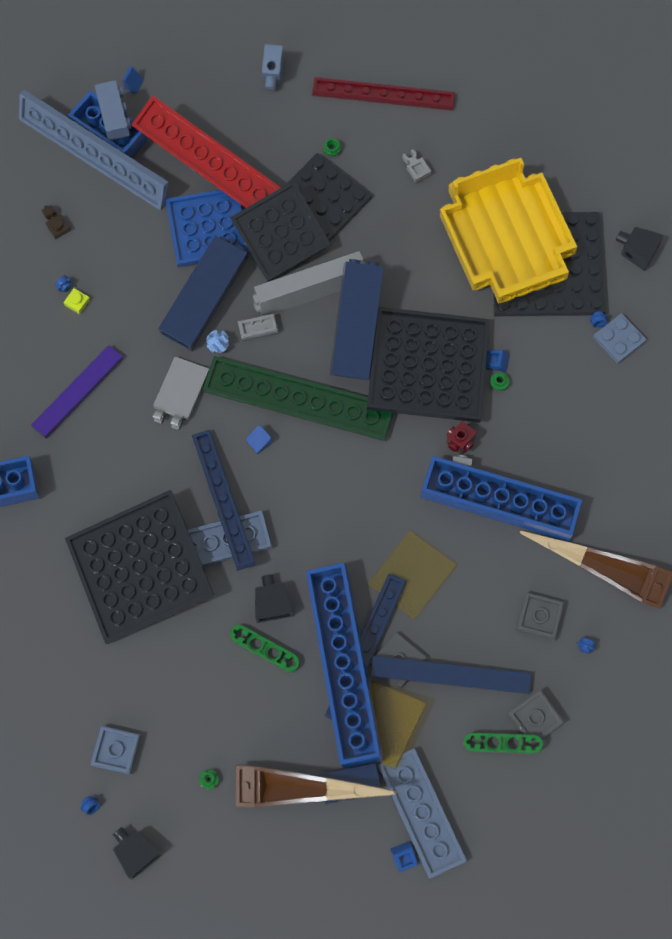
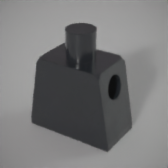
[615,227,663,271]
[255,575,293,623]
[113,827,162,880]

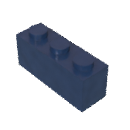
[316,763,381,805]

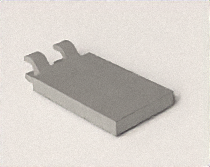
[153,357,209,430]

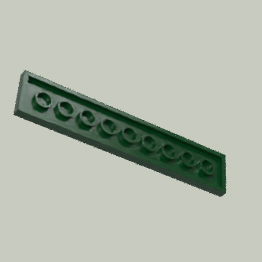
[203,356,393,441]

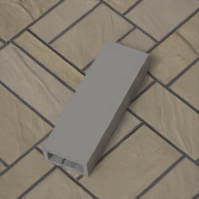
[252,251,365,316]

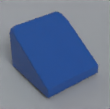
[122,66,143,93]
[485,350,509,372]
[245,425,272,454]
[390,842,418,872]

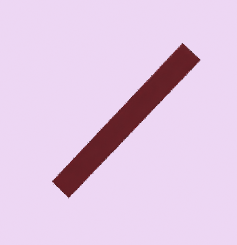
[312,77,455,111]

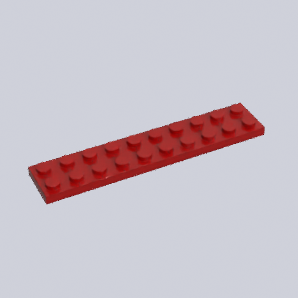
[131,96,281,208]

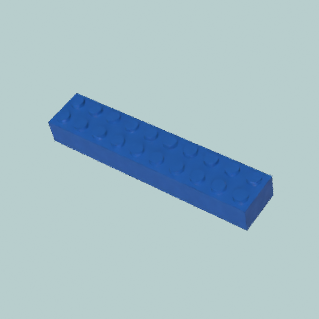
[306,563,384,769]

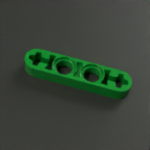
[230,625,299,673]
[464,733,543,753]

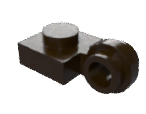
[41,205,71,240]

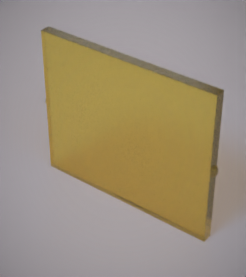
[367,531,456,620]
[370,681,427,770]

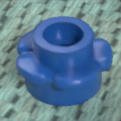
[55,275,72,292]
[590,311,608,328]
[577,637,596,654]
[81,796,100,815]

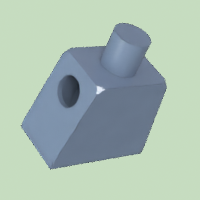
[262,44,285,91]

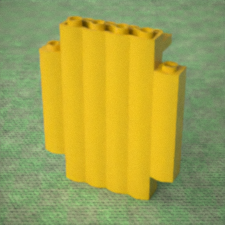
[440,158,577,303]

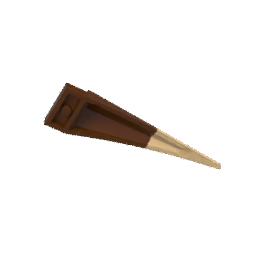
[520,530,672,609]
[236,764,397,808]

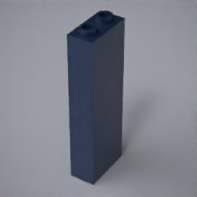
[158,236,248,351]
[330,259,383,380]

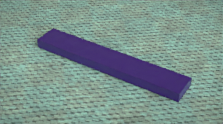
[31,345,123,439]

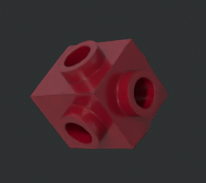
[446,421,477,455]

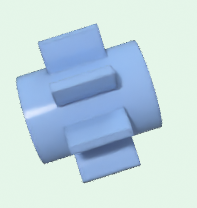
[206,330,229,353]

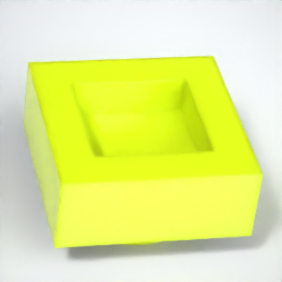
[63,288,90,314]

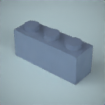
[94,80,131,141]

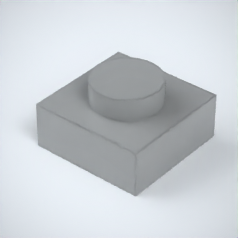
[452,455,472,467]

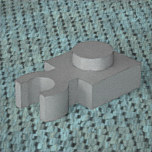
[403,149,431,183]

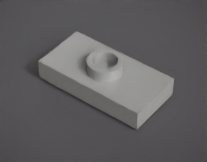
[238,313,278,341]

